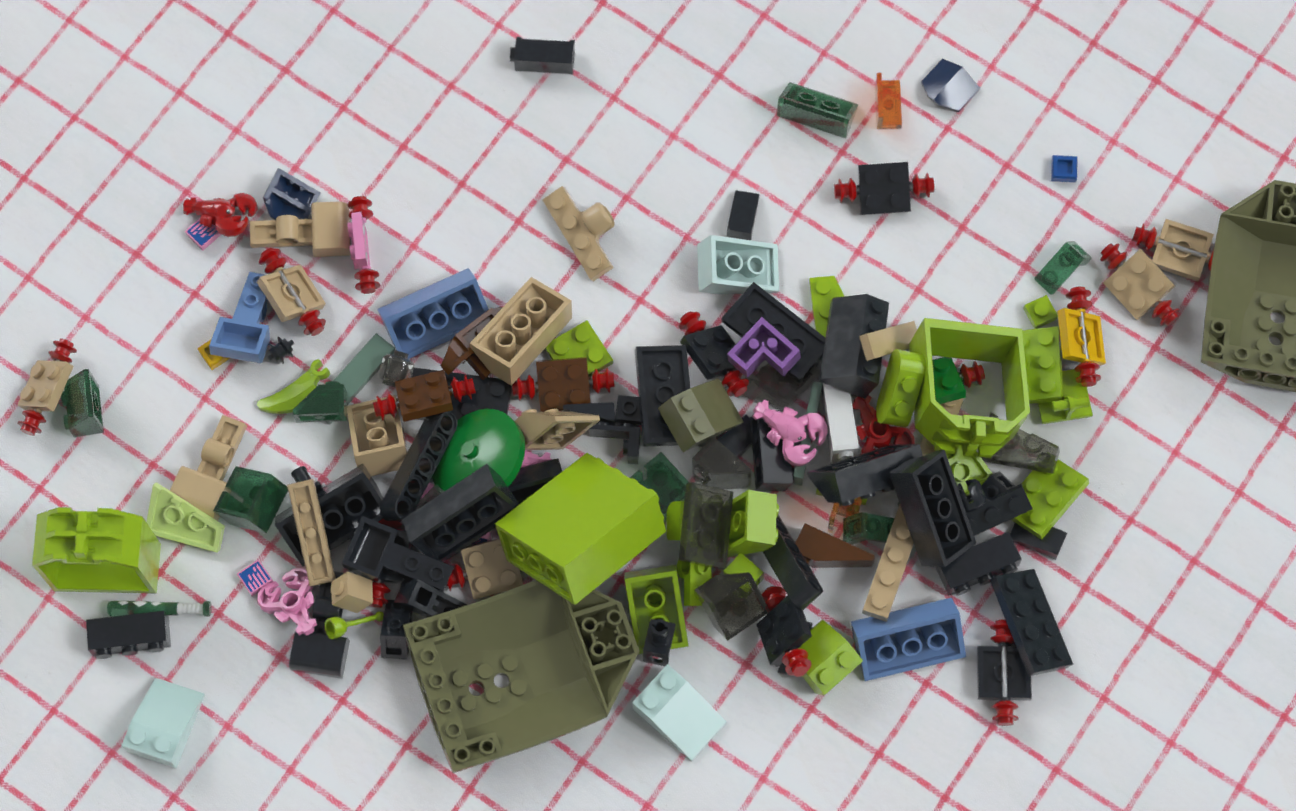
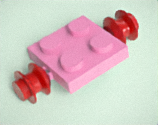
[347,196,380,294]

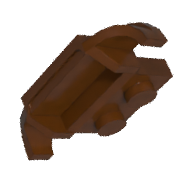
[440,307,503,380]

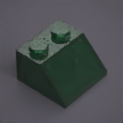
[61,369,104,437]

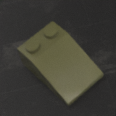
[658,378,743,453]

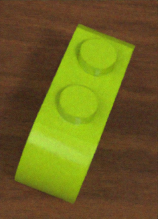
[876,349,925,428]

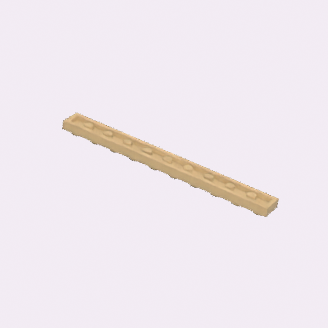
[862,398,964,622]

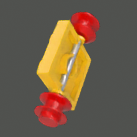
[1057,286,1106,387]

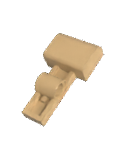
[250,202,351,257]
[170,415,247,521]

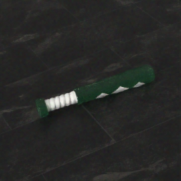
[107,601,212,617]

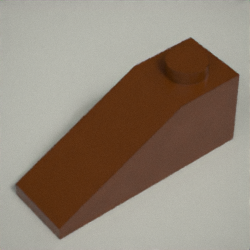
[795,523,876,568]

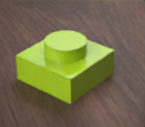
[1023,295,1058,329]

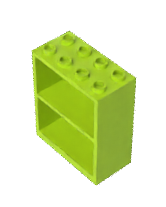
[495,453,666,605]

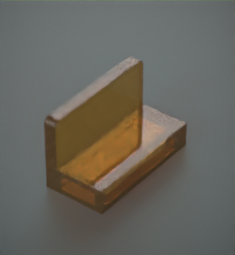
[875,73,902,129]
[827,497,863,533]

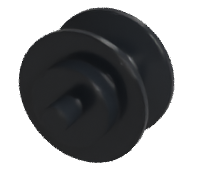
[267,336,295,364]

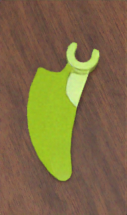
[257,359,331,414]

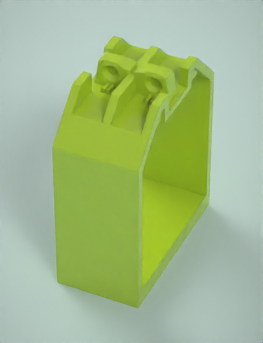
[909,318,1030,458]
[32,507,161,594]

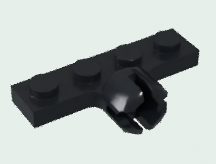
[957,479,1033,536]

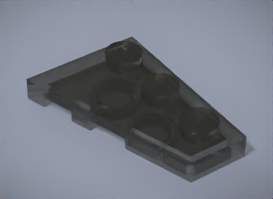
[981,412,1060,474]

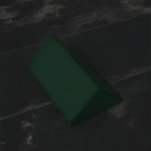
[777,82,859,138]

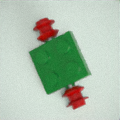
[932,357,985,404]

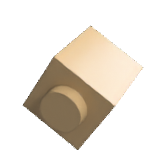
[331,572,373,613]

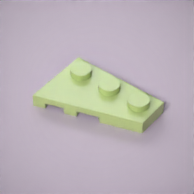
[146,482,225,552]

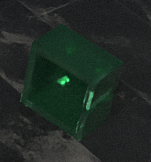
[630,452,695,523]
[213,466,288,534]

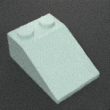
[697,235,779,294]
[632,664,727,761]
[121,678,205,768]

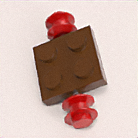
[512,357,615,412]
[373,370,476,422]

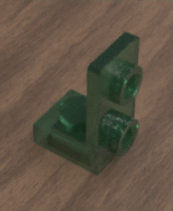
[1035,241,1092,295]
[843,512,895,545]

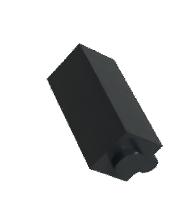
[510,37,575,74]

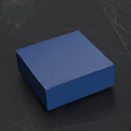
[1051,155,1077,182]

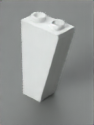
[821,382,859,464]

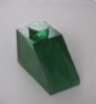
[293,381,347,423]

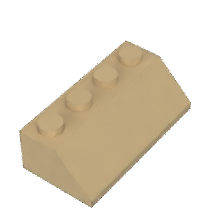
[470,277,572,385]

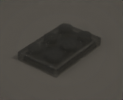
[679,482,734,569]

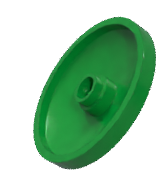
[432,409,525,494]

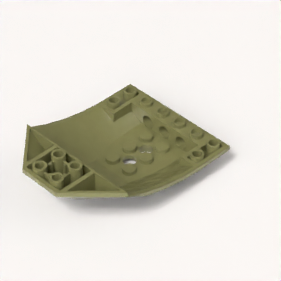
[1201,180,1296,392]
[403,580,639,773]

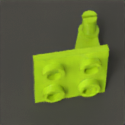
[1038,369,1093,424]

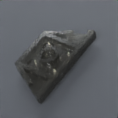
[734,360,820,410]

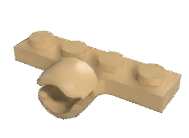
[542,186,615,282]

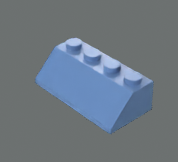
[377,268,489,362]
[851,598,966,681]

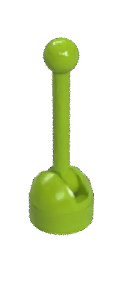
[325,611,384,639]

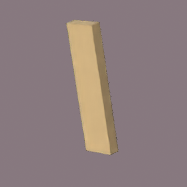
[859,321,917,361]
[287,479,336,586]

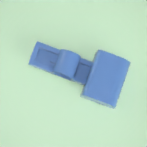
[209,272,270,364]

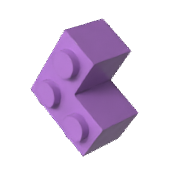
[727,317,801,378]

